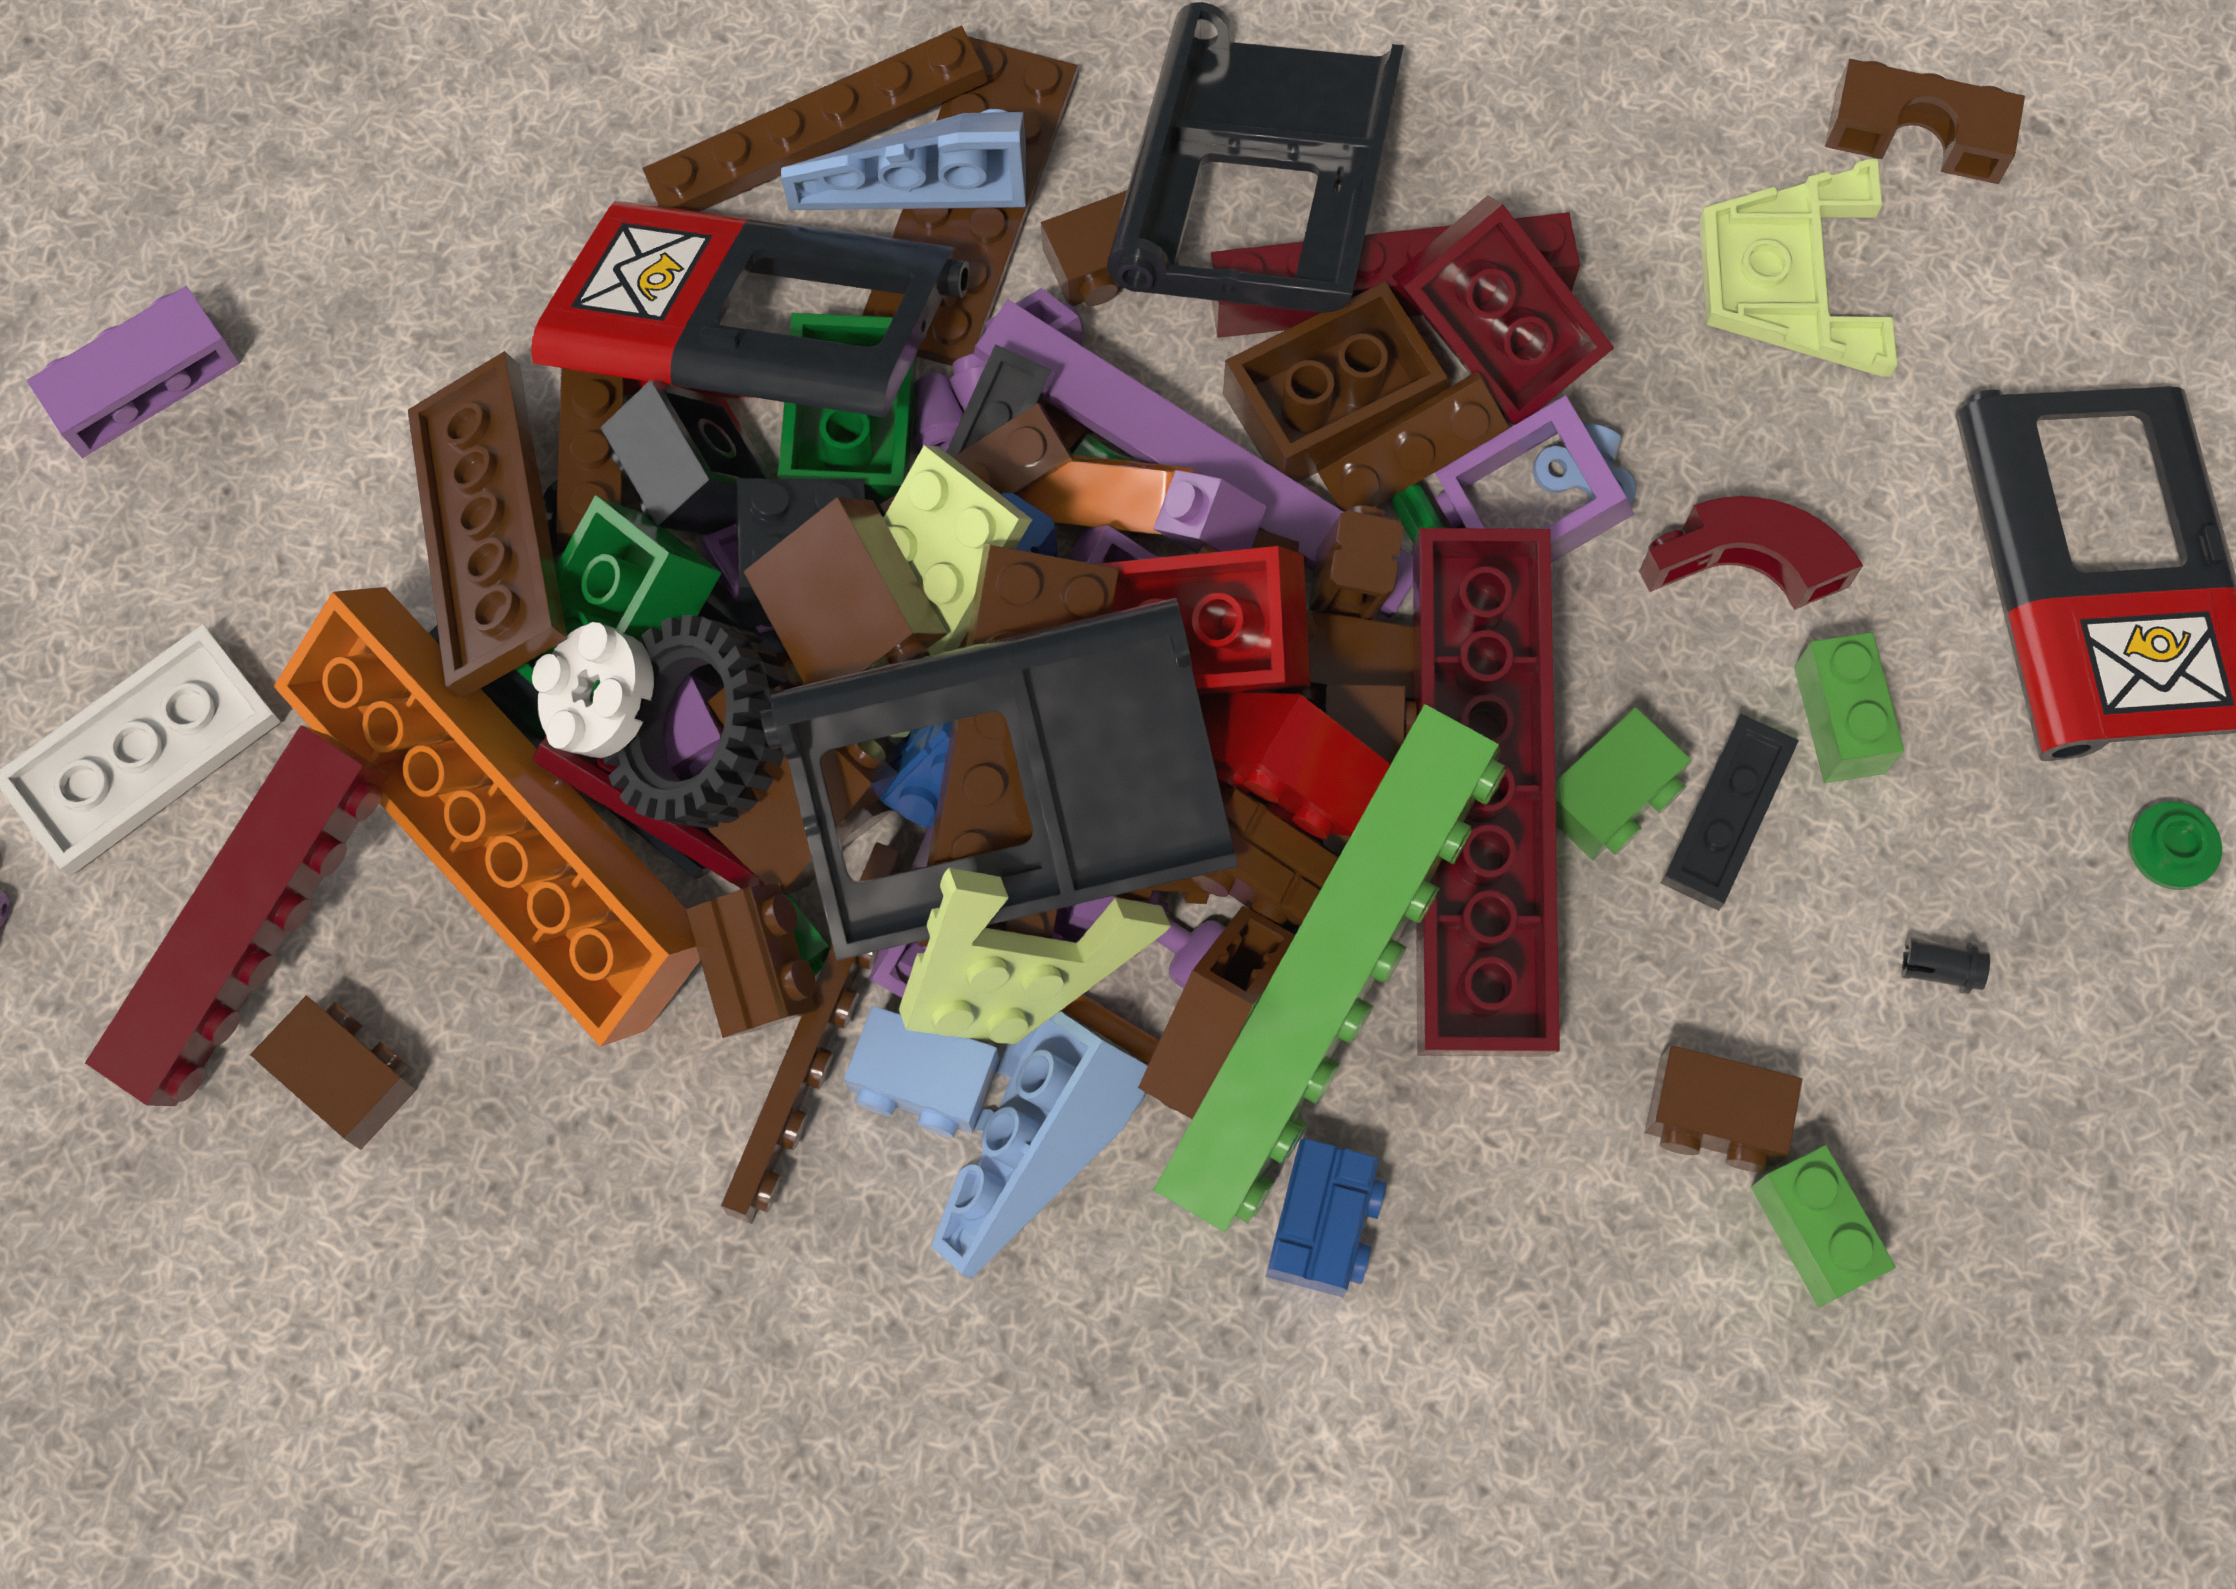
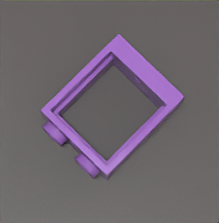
[1435,395,1635,563]

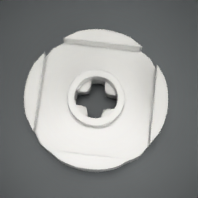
[532,622,654,758]

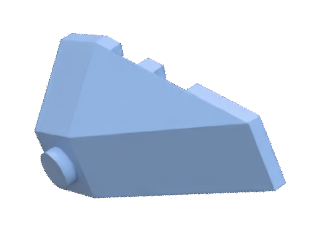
[781,109,1026,210]
[931,1010,1148,1279]

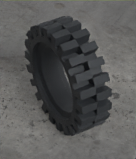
[603,615,787,828]

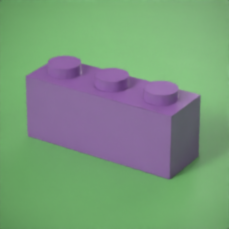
[26,285,240,458]

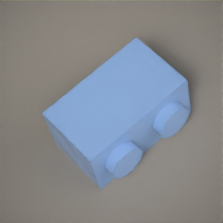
[844,1005,1000,1138]

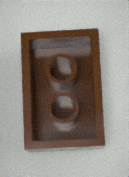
[1223,281,1448,483]

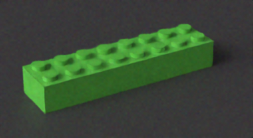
[1153,704,1506,1232]

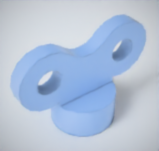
[1532,423,1636,504]

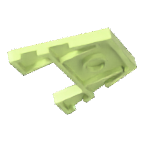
[1699,159,1897,377]
[899,868,1171,1045]

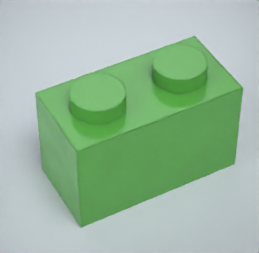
[1794,632,1905,783]
[1555,707,1691,861]
[1751,1145,1896,1308]

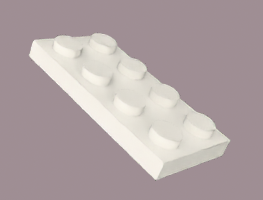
[0,624,280,877]

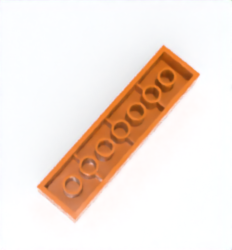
[273,587,700,1047]

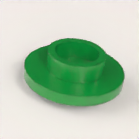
[2128,801,2223,890]

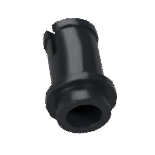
[1901,937,1990,994]

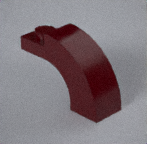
[1639,496,1863,610]

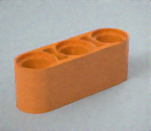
[1017,455,1197,534]

